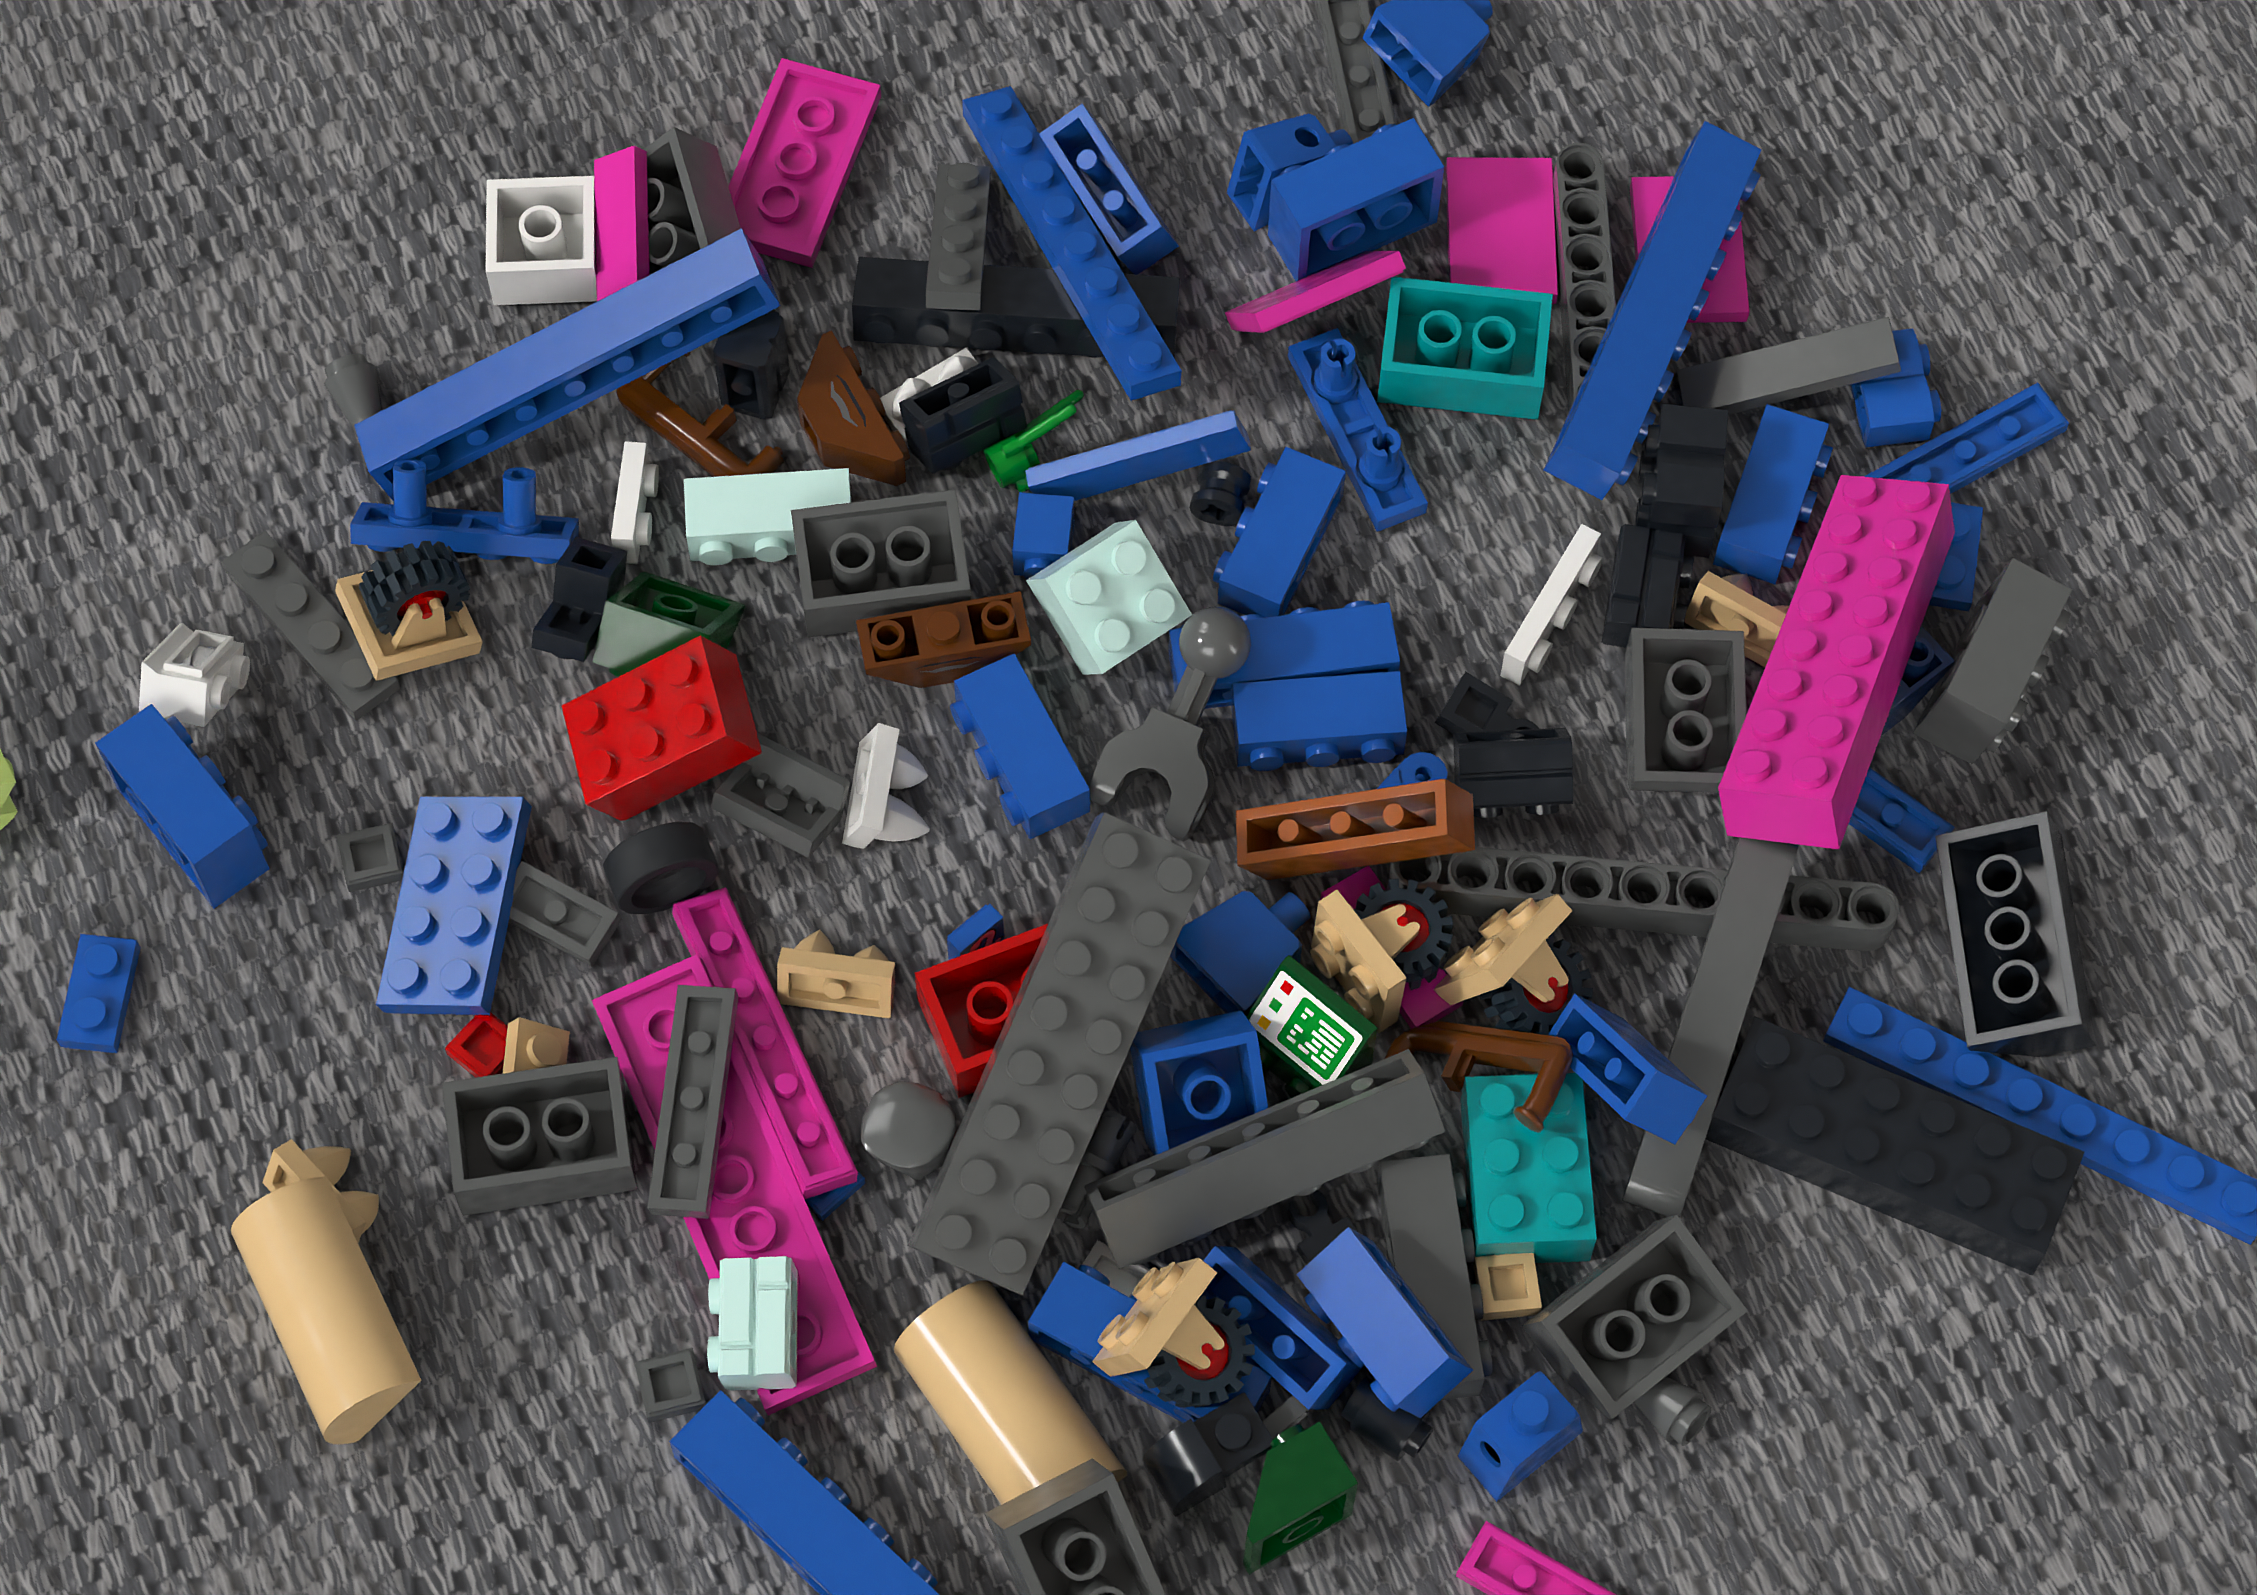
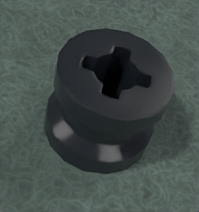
[1189,461,1252,526]

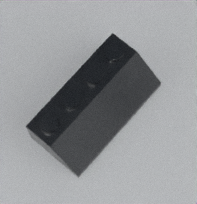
[1935,811,2096,1057]

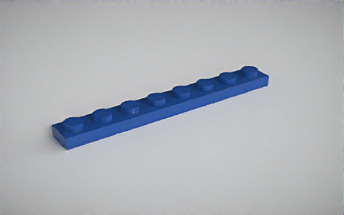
[962,86,1182,401]
[1823,987,2257,1245]

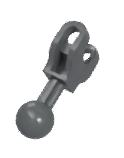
[1089,606,1251,842]

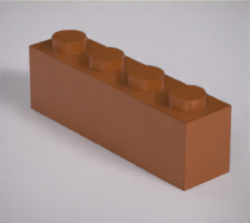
[1236,779,1475,880]

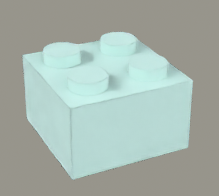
[1026,520,1192,675]

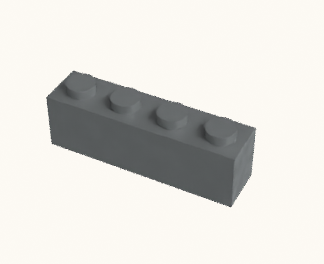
[1377,1154,1492,1400]

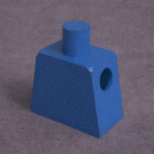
[1362,0,1493,107]
[1227,113,1353,231]
[1170,890,1311,1016]
[1458,1371,1583,1502]

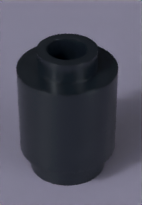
[1341,1376,1434,1462]

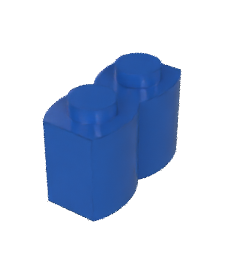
[1850,328,1941,447]

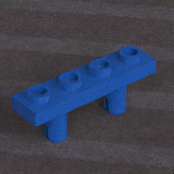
[1288,328,1428,532]
[350,459,579,564]

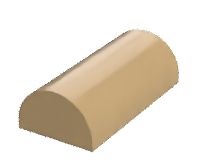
[231,1176,422,1444]
[894,1280,1127,1505]

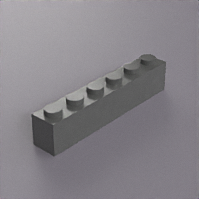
[1084,1049,1446,1269]

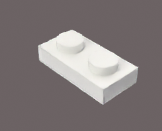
[611,441,659,564]

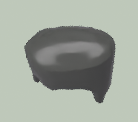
[861,1081,956,1180]

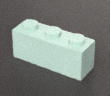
[684,468,852,565]

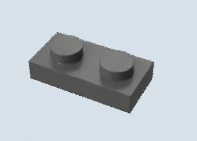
[509,861,622,967]

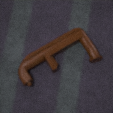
[616,351,784,477]
[1384,1021,1573,1133]

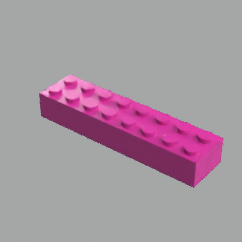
[1718,475,1955,849]

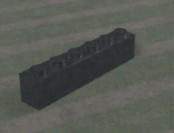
[852,257,1180,359]

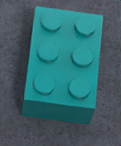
[1377,277,1553,420]
[1460,1073,1597,1264]

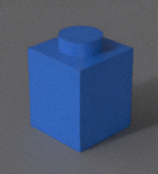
[1012,492,1075,579]

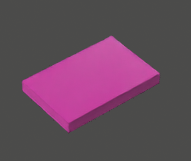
[1445,157,1558,304]
[1630,176,1750,323]
[1225,251,1406,333]

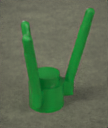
[983,390,1084,493]

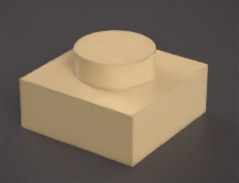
[503,1017,570,1073]
[1473,1253,1542,1321]

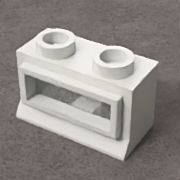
[139,623,250,727]

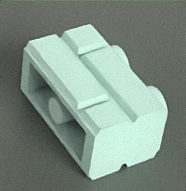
[707,1256,798,1391]

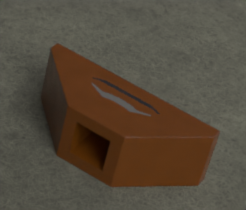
[797,330,910,486]
[856,591,1031,688]

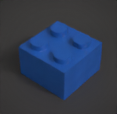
[1130,1010,1268,1156]

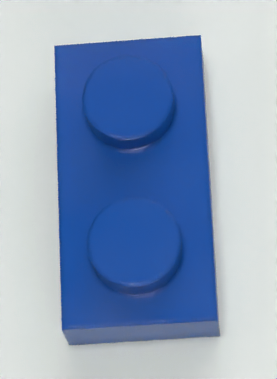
[1929,502,1983,612]
[56,934,141,1053]

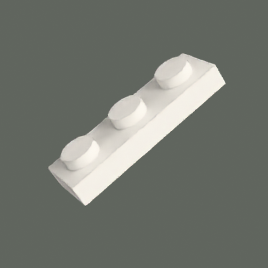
[1500,524,1603,686]

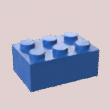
[1268,118,1444,281]
[95,704,269,909]

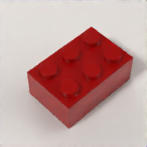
[561,635,762,821]
[915,924,1048,1098]

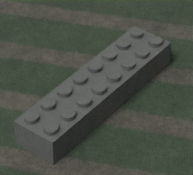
[907,812,1211,1295]

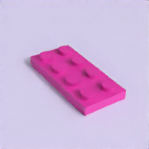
[728,58,881,268]

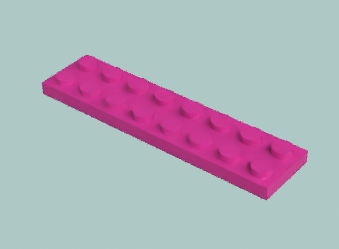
[592,954,877,1415]

